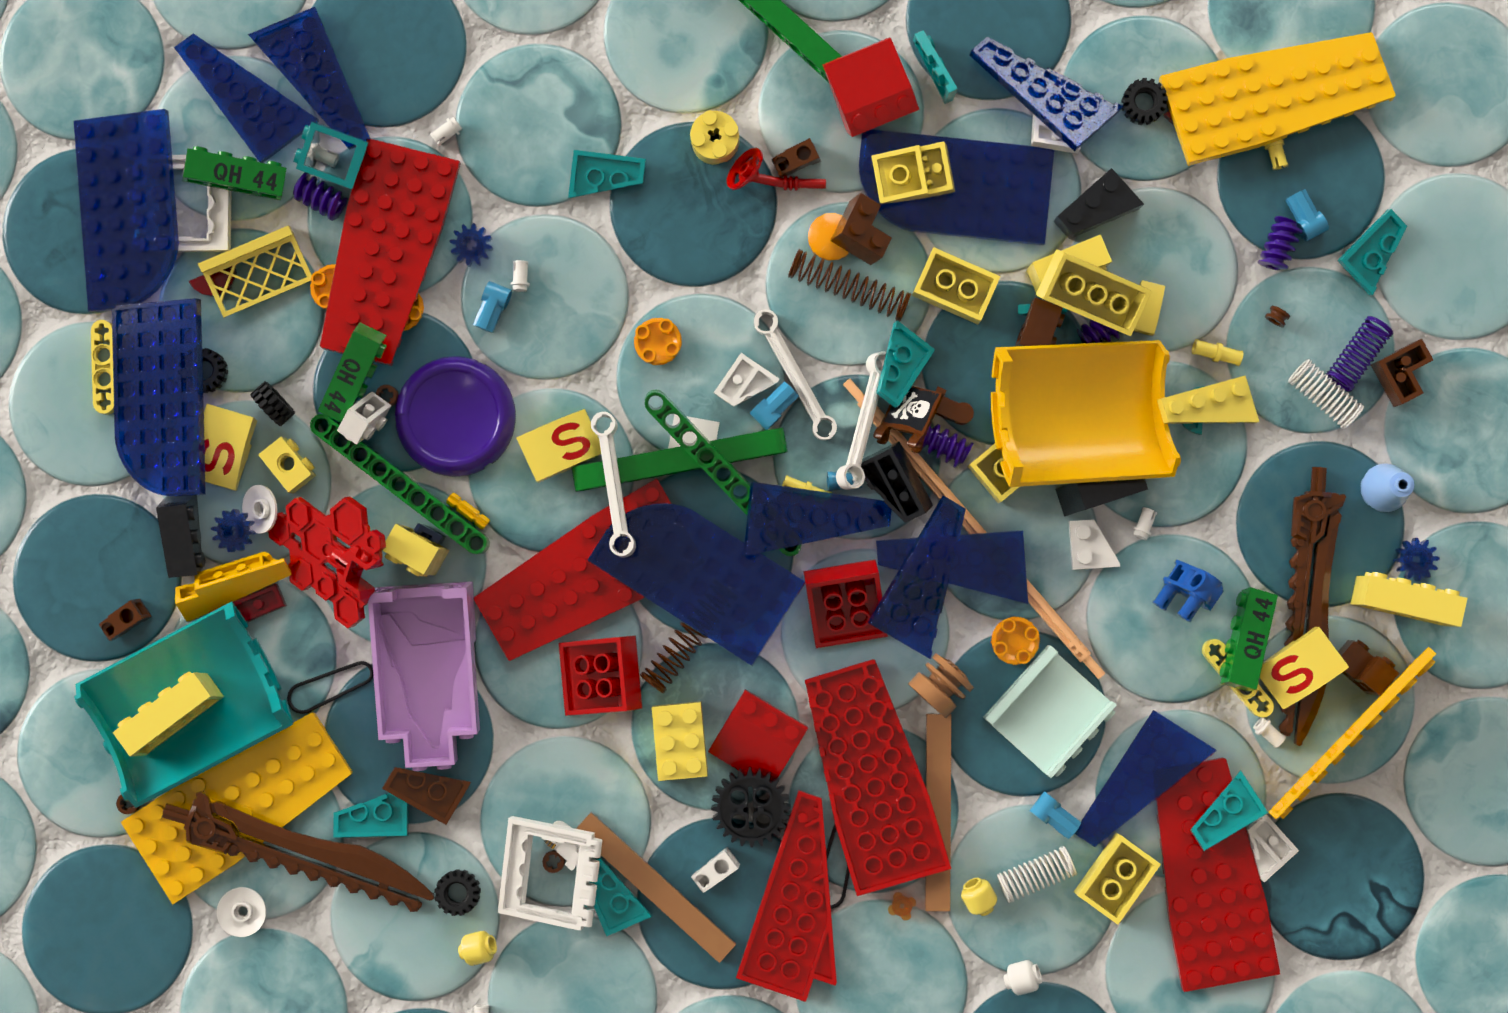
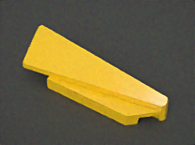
[175,551,291,622]

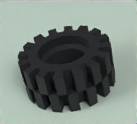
[1121,78,1168,125]
[180,348,228,393]
[250,381,295,426]
[434,869,481,916]

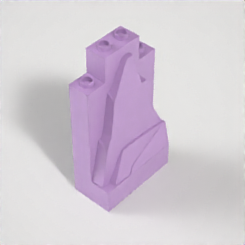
[368,581,480,771]

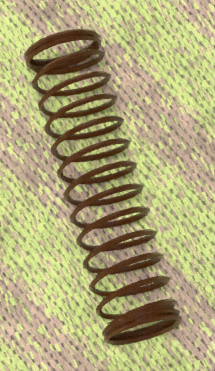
[788,249,911,322]
[640,579,739,693]

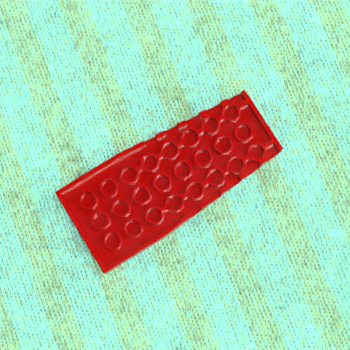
[320,138,461,366]
[474,478,705,661]
[805,659,952,896]
[1152,757,1280,992]

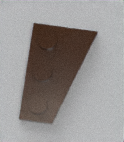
[382,767,471,825]

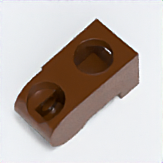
[772,138,821,178]
[935,386,974,425]
[99,599,152,641]

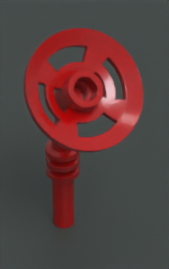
[727,148,826,191]

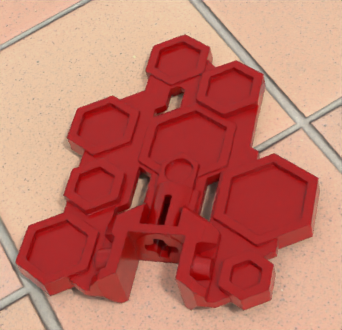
[268,496,386,628]

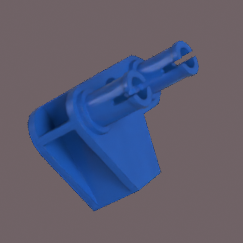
[1153,559,1224,622]

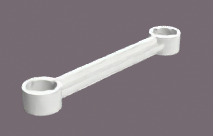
[754,309,837,441]
[836,351,886,490]
[591,412,636,558]

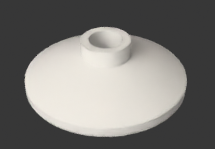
[242,485,277,534]
[217,887,266,937]

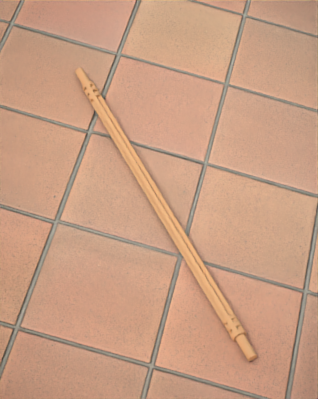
[843,379,1105,679]

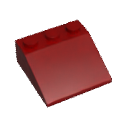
[822,37,920,137]
[803,559,888,648]
[559,635,642,716]
[708,689,808,780]

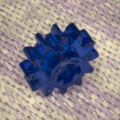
[449,223,493,267]
[211,509,256,552]
[1393,538,1440,581]

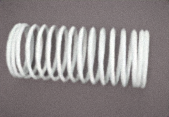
[1288,359,1364,429]
[997,846,1077,903]

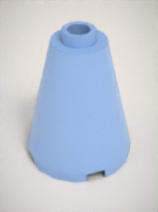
[1361,464,1414,512]

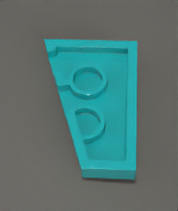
[913,30,958,104]
[568,150,646,198]
[1337,209,1407,295]
[876,320,935,408]
[1190,770,1268,851]
[333,793,409,838]
[589,857,652,937]

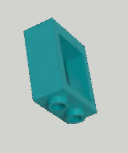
[293,122,369,189]

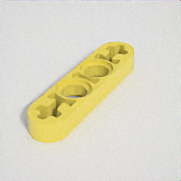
[91,320,118,415]
[1202,639,1274,718]

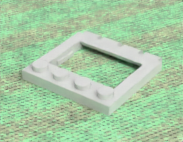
[135,155,232,252]
[498,816,603,931]

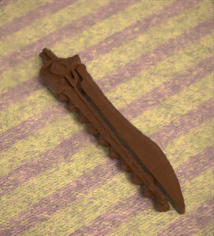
[1278,467,1346,746]
[162,791,434,912]

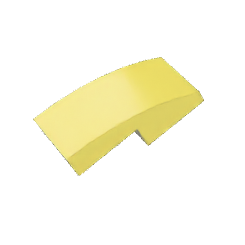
[1134,280,1165,336]

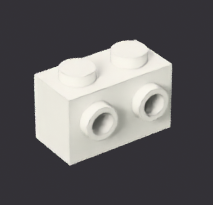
[337,392,391,445]

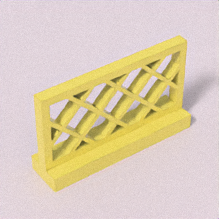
[198,225,312,318]

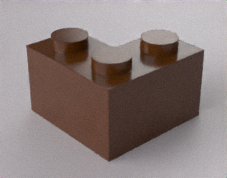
[830,193,892,265]
[1015,298,1065,347]
[1371,339,1433,407]
[1338,640,1400,696]

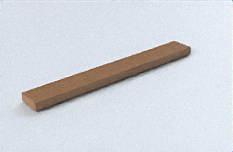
[925,714,951,911]
[576,812,736,963]

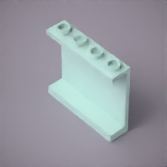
[983,645,1117,778]

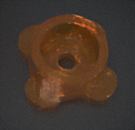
[888,892,916,920]

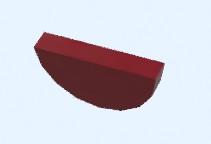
[189,267,237,297]

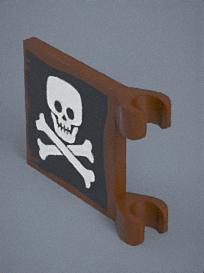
[873,386,944,453]

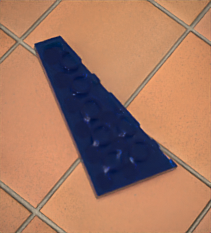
[248,7,371,150]
[174,33,319,163]
[969,37,1123,151]
[743,482,892,556]
[868,496,966,659]
[876,530,1028,604]
[1075,710,1217,847]

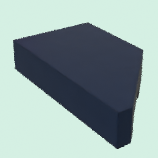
[414,523,446,544]

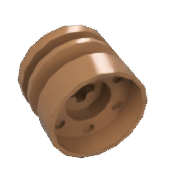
[908,653,974,718]

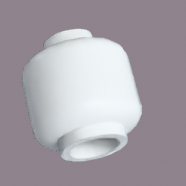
[1004,960,1042,996]

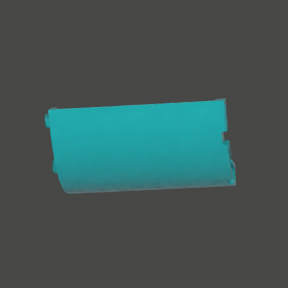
[74,601,293,808]

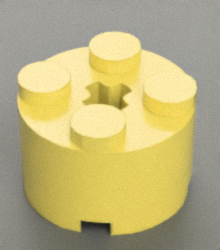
[690,110,739,165]

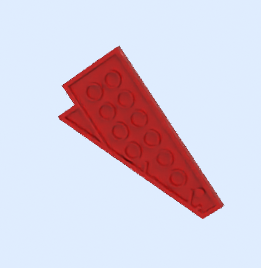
[736,790,837,1002]

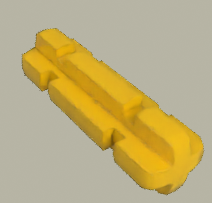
[446,493,490,530]

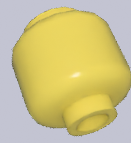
[961,878,997,916]
[458,931,497,966]

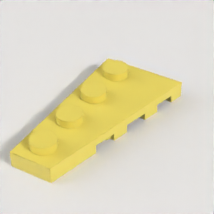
[1157,376,1259,424]

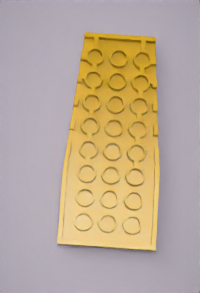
[1159,32,1396,166]
[1268,647,1436,819]
[121,712,353,905]

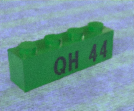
[182,146,287,201]
[318,322,387,422]
[1220,587,1278,692]

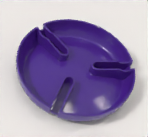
[395,356,516,477]

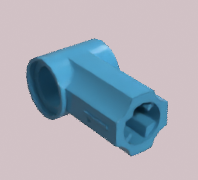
[1285,189,1329,241]
[473,281,512,333]
[749,381,799,430]
[1029,791,1081,839]

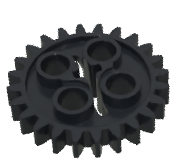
[711,767,791,847]

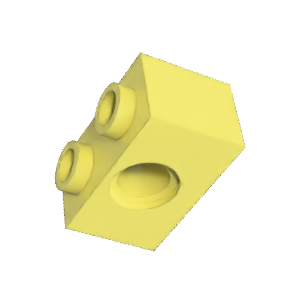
[258,437,316,494]

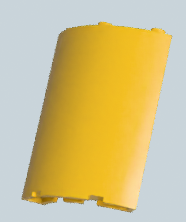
[991,340,1181,487]

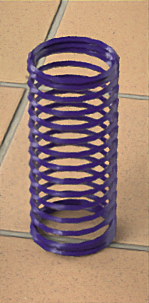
[1325,316,1393,392]

